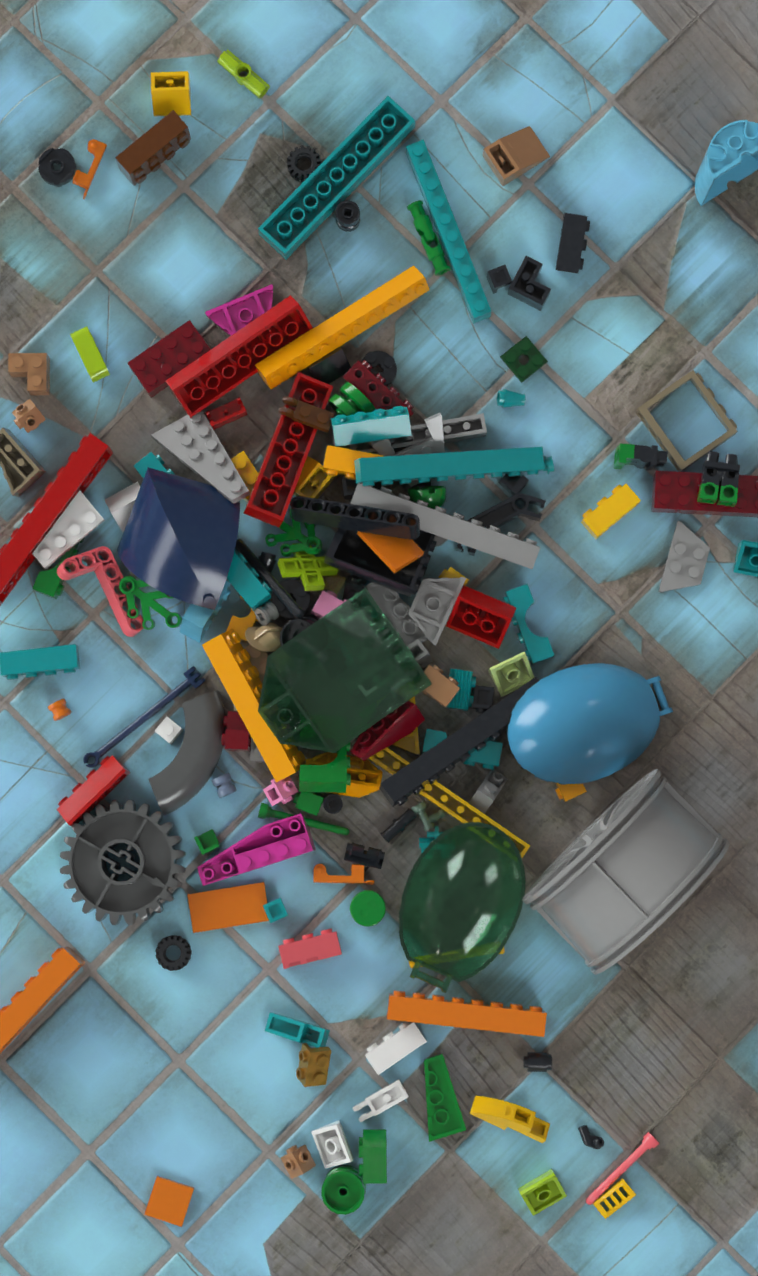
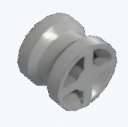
[255,602,279,626]

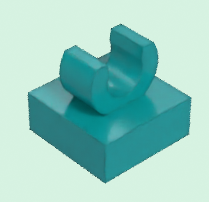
[263,897,288,923]

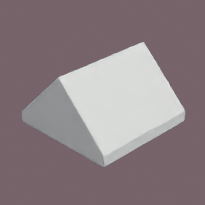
[105,481,141,533]
[311,1120,354,1169]

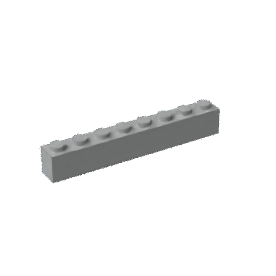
[333,413,487,455]

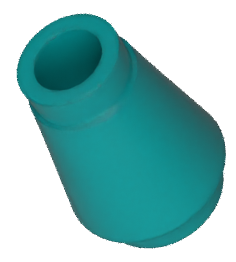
[497,389,526,408]

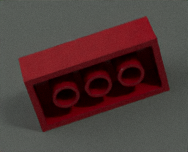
[127,320,211,398]

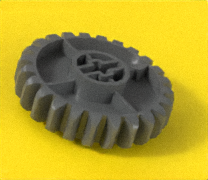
[60,799,186,925]

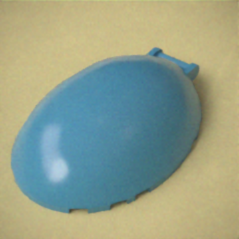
[508,663,673,785]

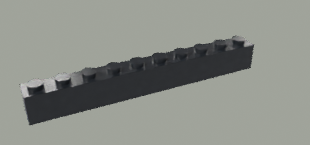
[379,677,539,807]

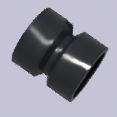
[336,201,360,232]

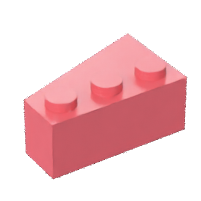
[278,928,342,969]

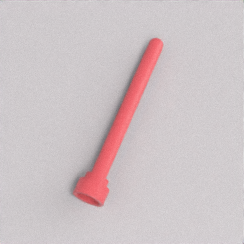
[586,1132,659,1205]

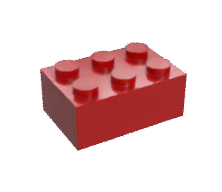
[446,585,516,649]

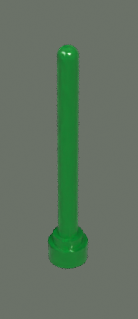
[258,803,350,835]

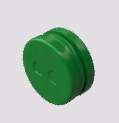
[350,890,386,927]

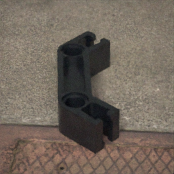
[456,493,546,556]

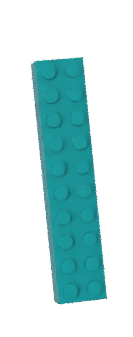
[258,96,415,260]

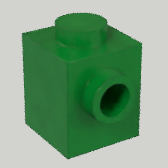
[293,792,324,816]

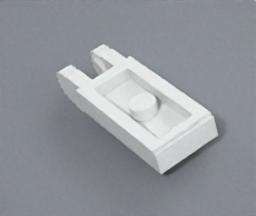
[353,1079,409,1122]

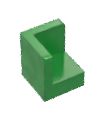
[194,829,221,855]

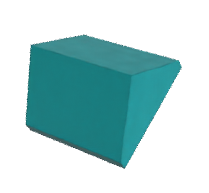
[733,540,758,577]

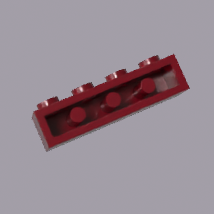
[343,359,415,418]

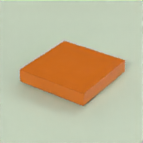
[144,1176,194,1227]

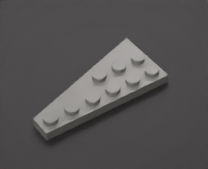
[151,410,251,504]

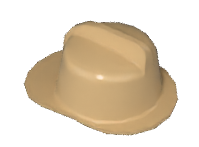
[245,622,283,652]

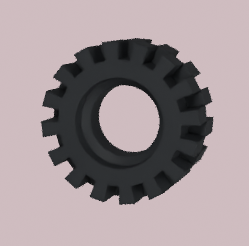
[287,145,321,183]
[155,935,192,971]

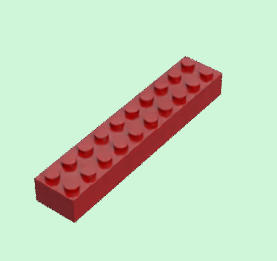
[0,433,113,606]

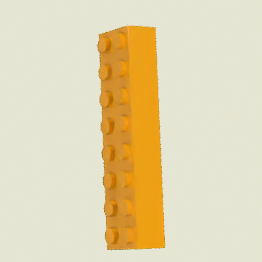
[202,629,306,783]

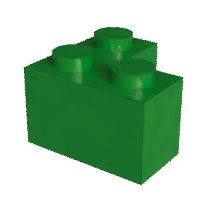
[359,1129,387,1184]

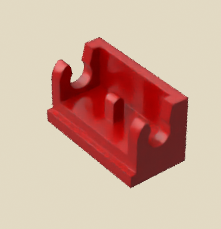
[205,397,248,430]

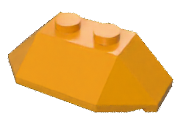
[305,752,383,798]

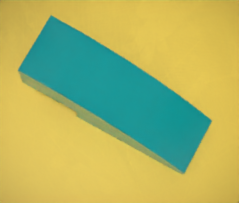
[265,1012,330,1048]

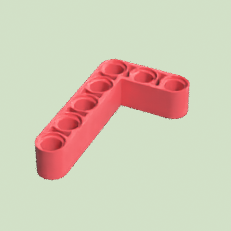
[57,546,144,637]

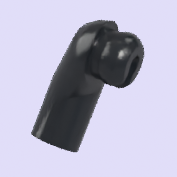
[578,1125,604,1149]

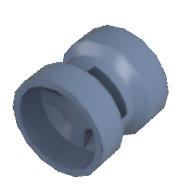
[212,773,237,798]

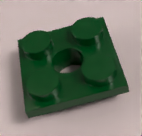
[500,336,548,383]

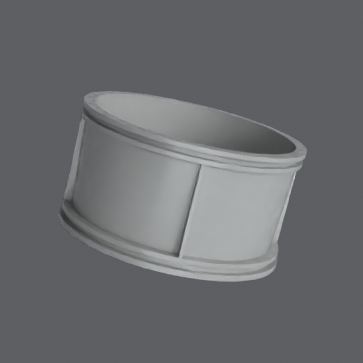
[522,769,730,975]

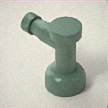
[411,801,445,831]

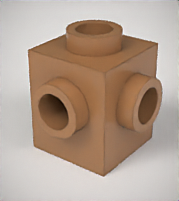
[12,399,46,433]
[281,1145,316,1179]

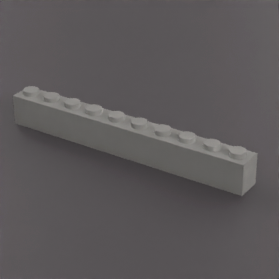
[351,483,540,569]

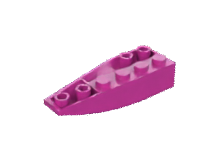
[197,813,316,886]

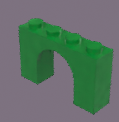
[299,715,351,793]

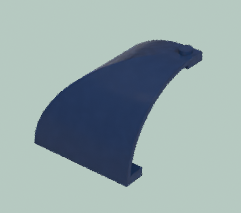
[117,467,240,610]

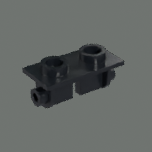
[344,842,385,869]

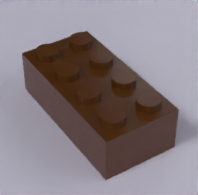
[115,110,191,186]

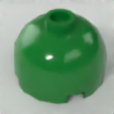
[408,486,446,509]

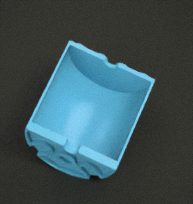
[695,120,758,206]

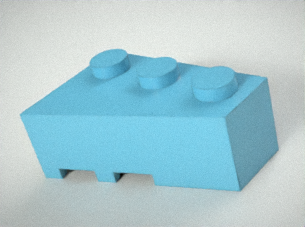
[180,581,231,643]

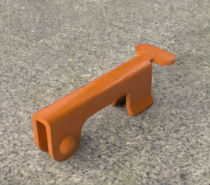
[72,139,107,200]
[313,864,374,885]

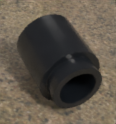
[523,1052,552,1072]

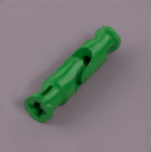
[407,200,451,276]

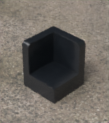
[486,265,512,294]
[498,473,529,496]

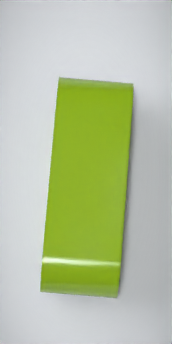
[70,326,110,383]

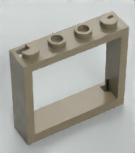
[636,370,738,472]

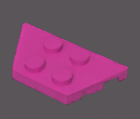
[205,284,273,336]

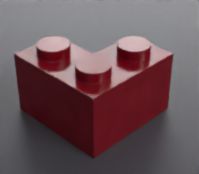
[221,711,251,752]

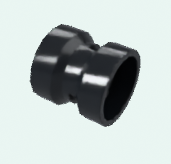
[323,794,343,814]

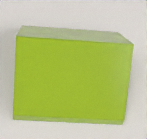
[518,1169,567,1216]

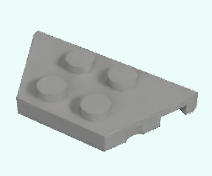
[658,521,710,593]
[408,577,466,646]

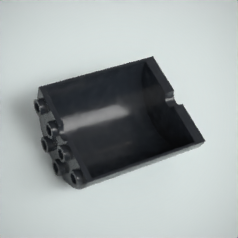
[324,500,437,597]

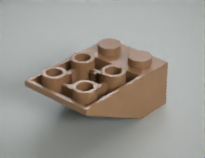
[483,126,550,186]

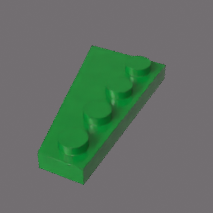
[424,1053,466,1142]

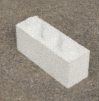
[365,1022,427,1075]

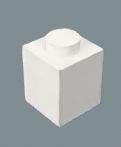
[155,716,183,745]

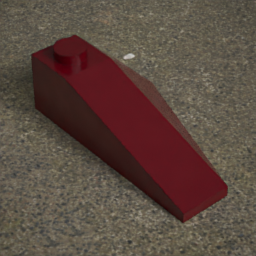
[350,691,425,761]

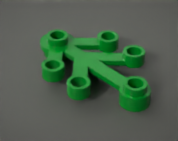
[264,509,322,557]
[119,576,182,630]

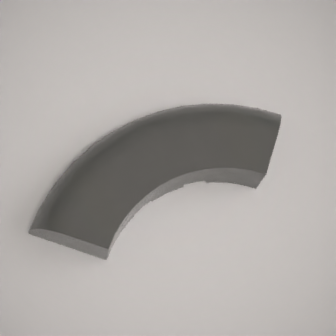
[148,690,226,816]

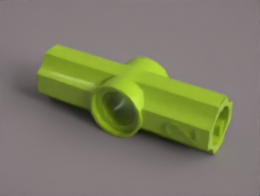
[217,50,270,99]

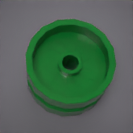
[328,382,376,416]
[321,1165,366,1215]

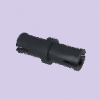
[380,808,417,843]

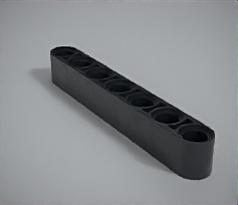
[290,496,420,540]

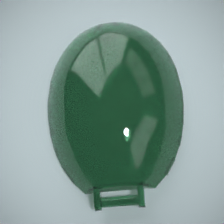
[398,822,526,993]

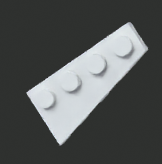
[32,491,105,569]

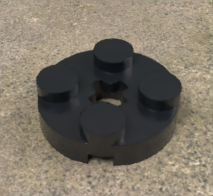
[38,148,77,187]
[361,351,397,386]

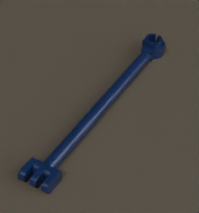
[83,666,206,768]

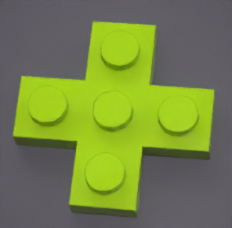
[277,543,338,591]

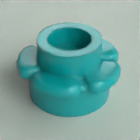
[543,456,555,474]

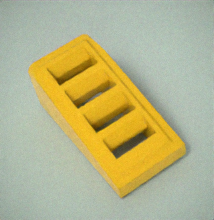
[593,1178,636,1219]

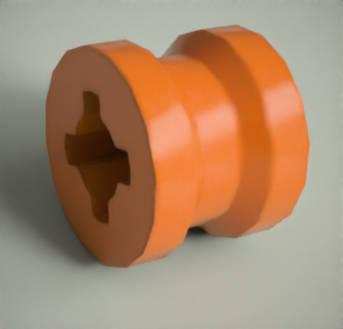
[48,699,72,721]

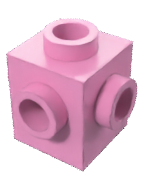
[263,776,298,806]

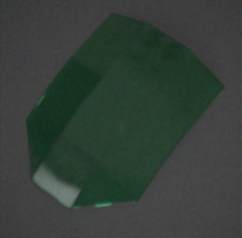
[258,588,432,753]

